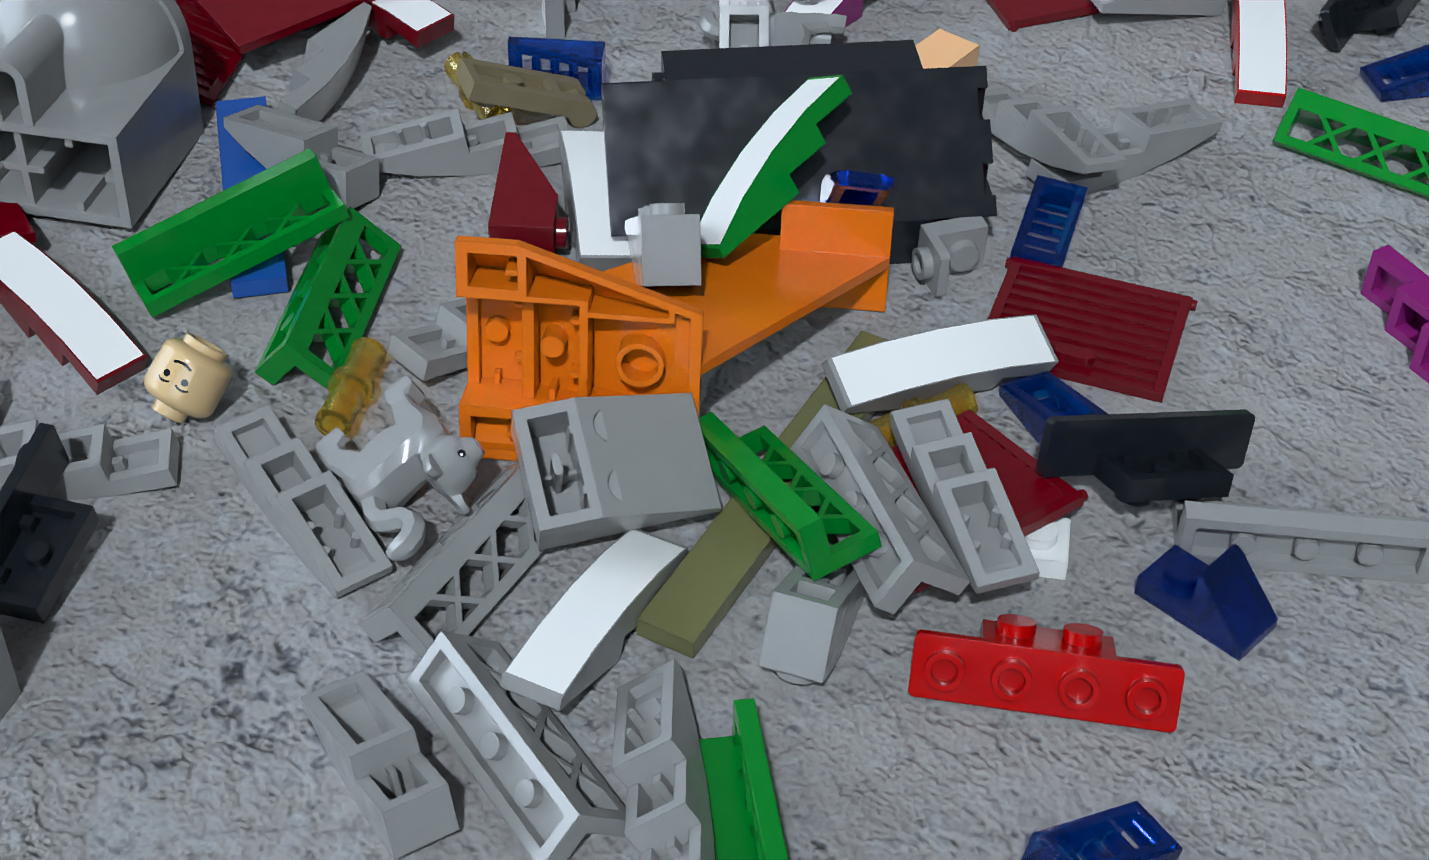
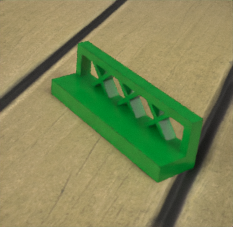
[1273,87,1429,200]
[112,148,350,318]
[255,206,402,392]
[698,412,882,581]
[699,698,788,860]

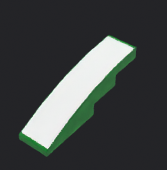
[700,75,852,258]

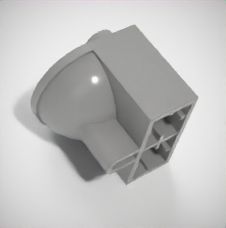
[0,0,204,229]

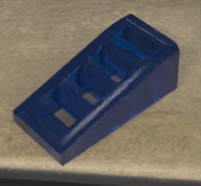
[508,37,606,101]
[1360,44,1429,102]
[820,170,894,206]
[1010,175,1088,267]
[999,371,1108,446]
[1022,801,1183,860]

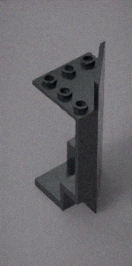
[601,40,997,264]

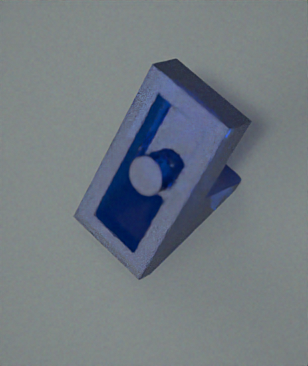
[1134,544,1278,661]

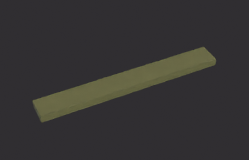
[637,331,888,658]

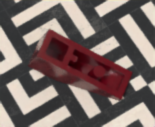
[488,132,569,254]

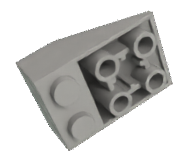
[511,393,722,550]

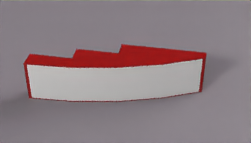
[1230,0,1287,108]

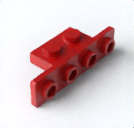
[908,614,1185,733]

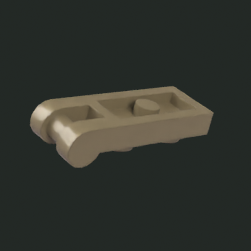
[455,57,597,128]

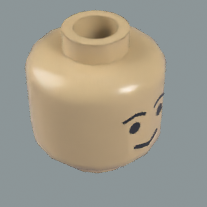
[143,332,233,424]

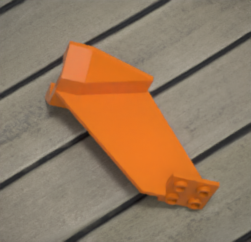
[455,200,894,461]

